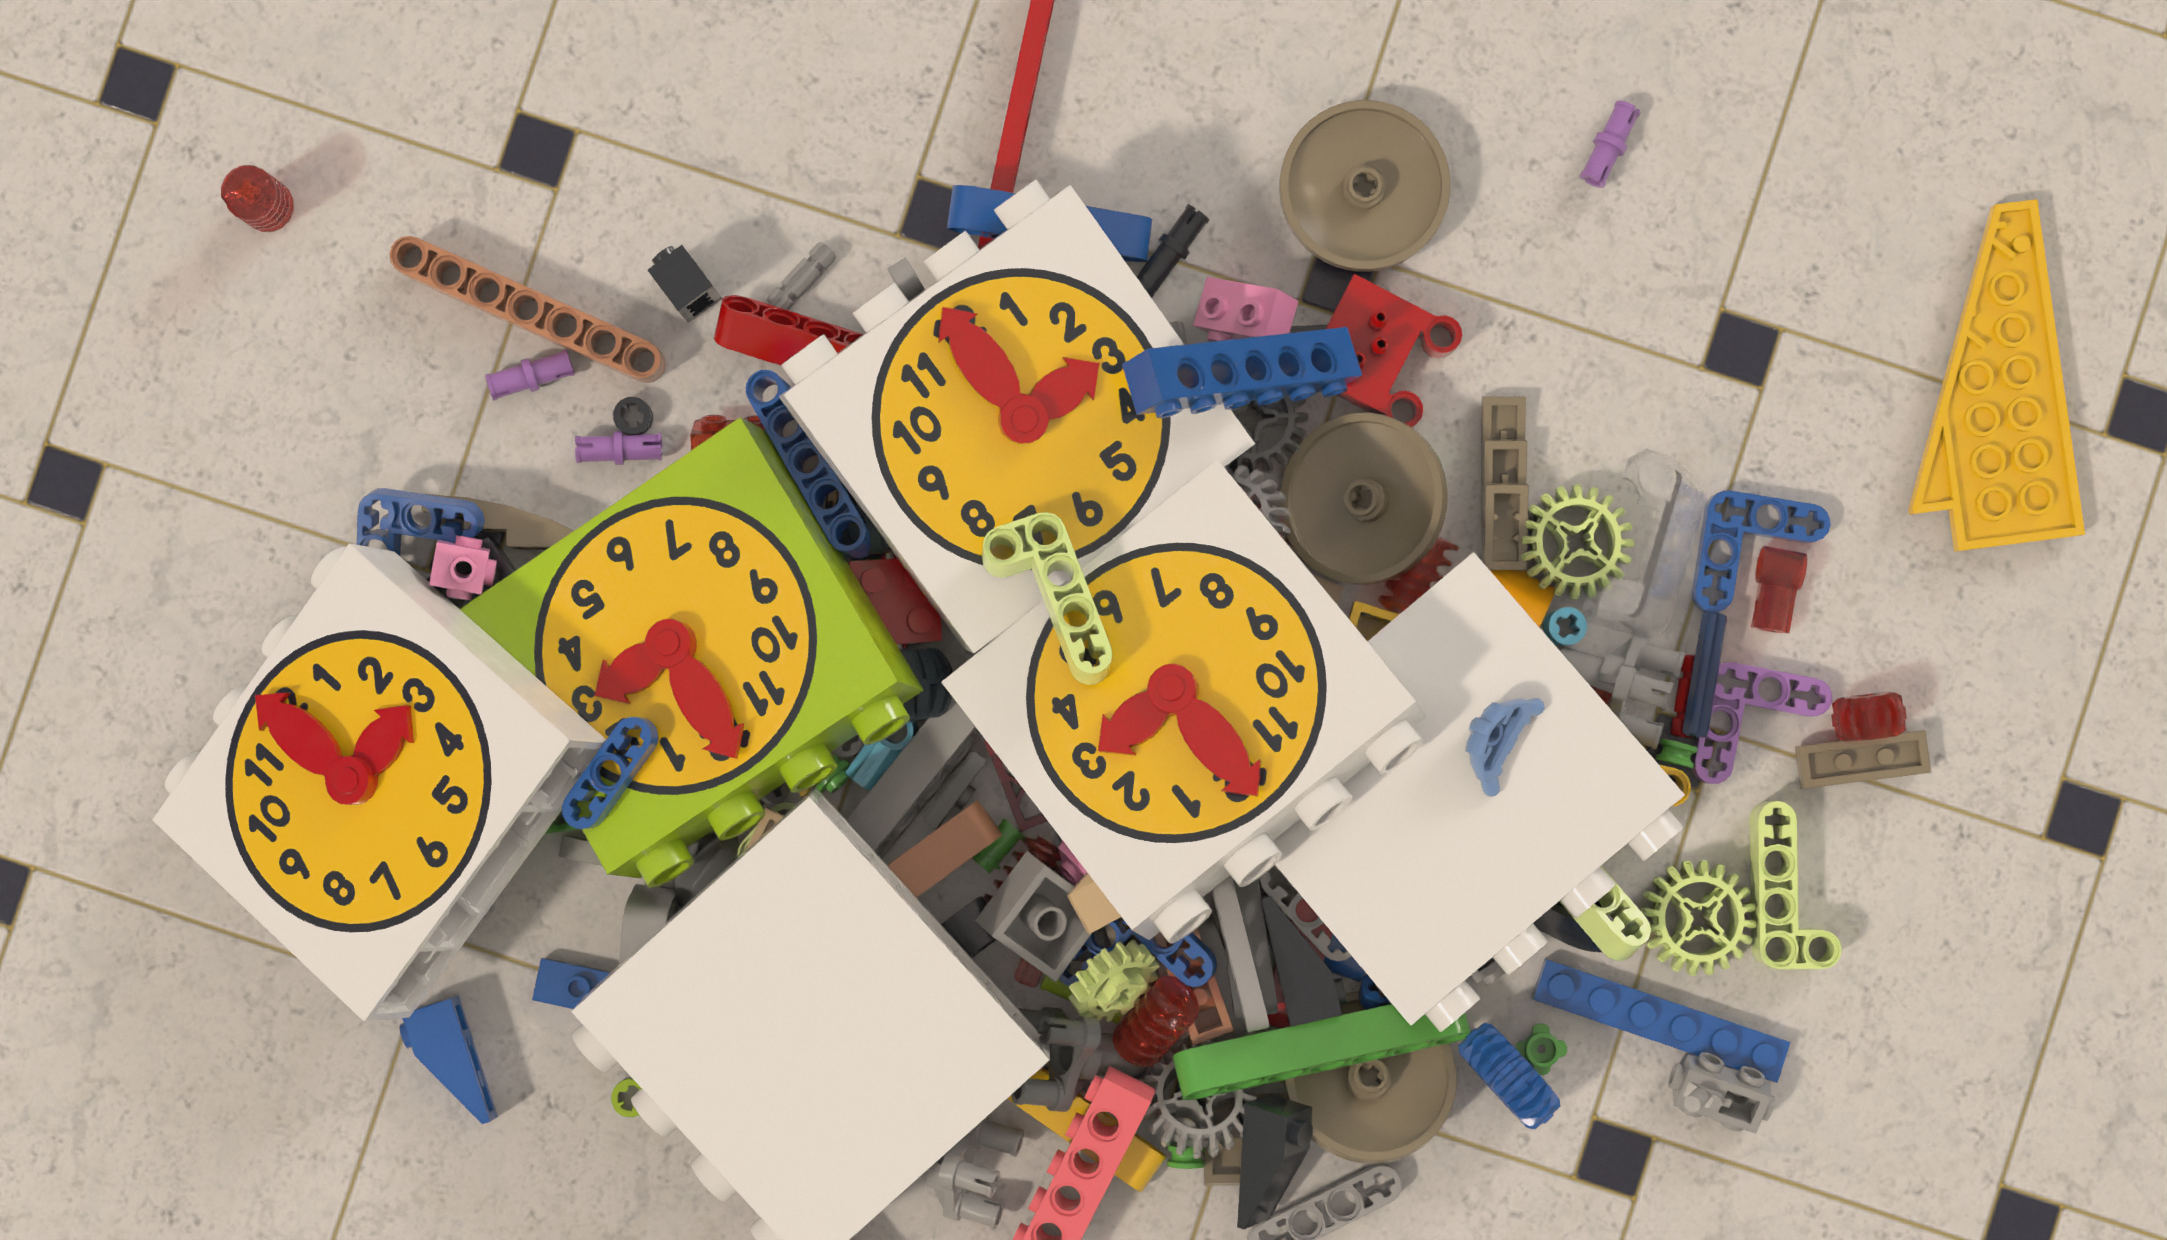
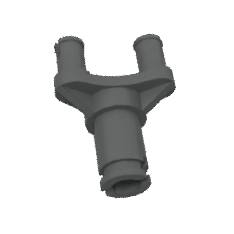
[1011,1007,1155,1112]

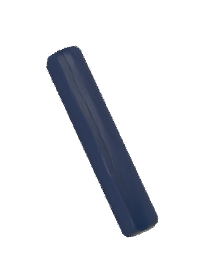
[1683,611,1727,738]

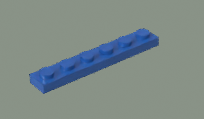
[1531,959,1791,1083]

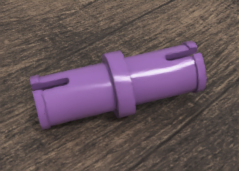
[1580,100,1641,188]
[485,349,575,401]
[575,431,663,465]

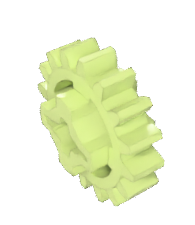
[1068,940,1159,1022]

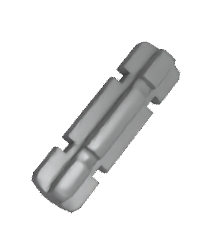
[767,242,836,310]

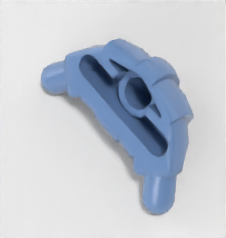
[1465,698,1545,797]

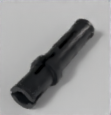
[1136,204,1210,298]

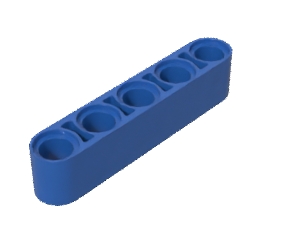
[947,185,1152,262]
[745,370,871,559]

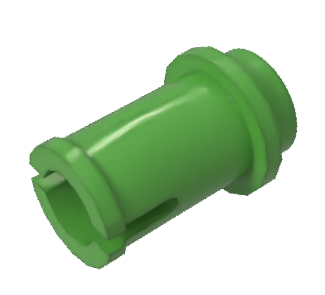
[972,818,1024,874]

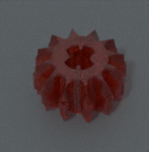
[1831,692,1907,742]

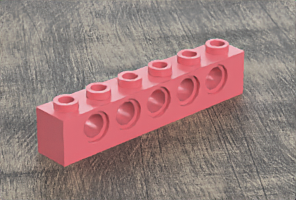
[1012,1066,1156,1240]

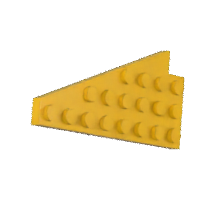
[1908,199,2085,552]

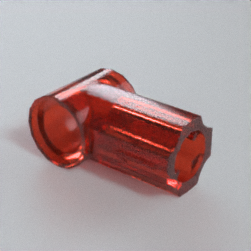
[1751,545,1808,634]

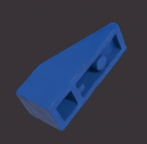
[399,995,498,1124]

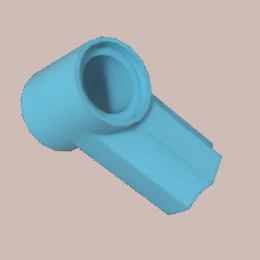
[845,721,918,791]

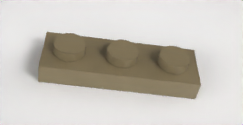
[1795,730,1931,789]

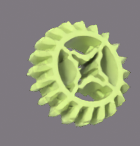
[1521,484,1634,600]
[1639,860,1757,976]

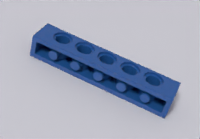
[1122,327,1362,418]

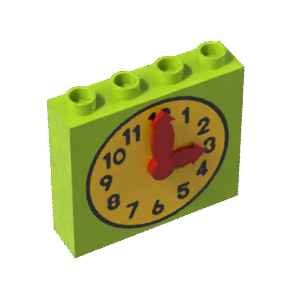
[460,417,923,888]

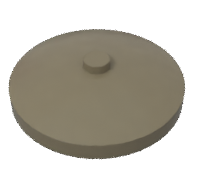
[1279,100,1450,272]
[1280,413,1448,585]
[1284,991,1457,1164]

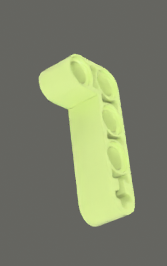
[982,512,1112,685]
[1749,801,1842,969]
[1559,866,1651,961]

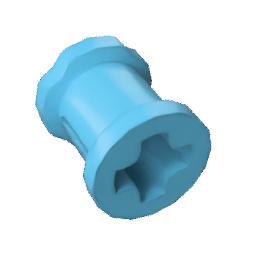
[1543,607,1587,646]

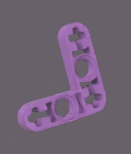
[1691,662,1832,784]

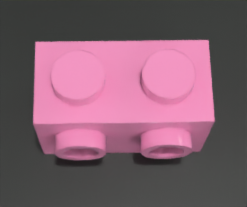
[1193,277,1298,342]

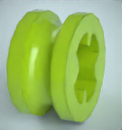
[611,1078,642,1117]

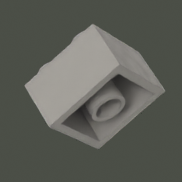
[975,851,1092,981]

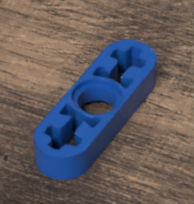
[562,717,658,829]

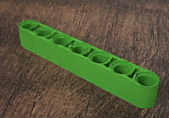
[1173,1004,1471,1100]

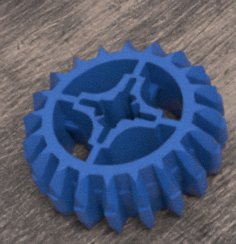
[1458,1023,1561,1130]

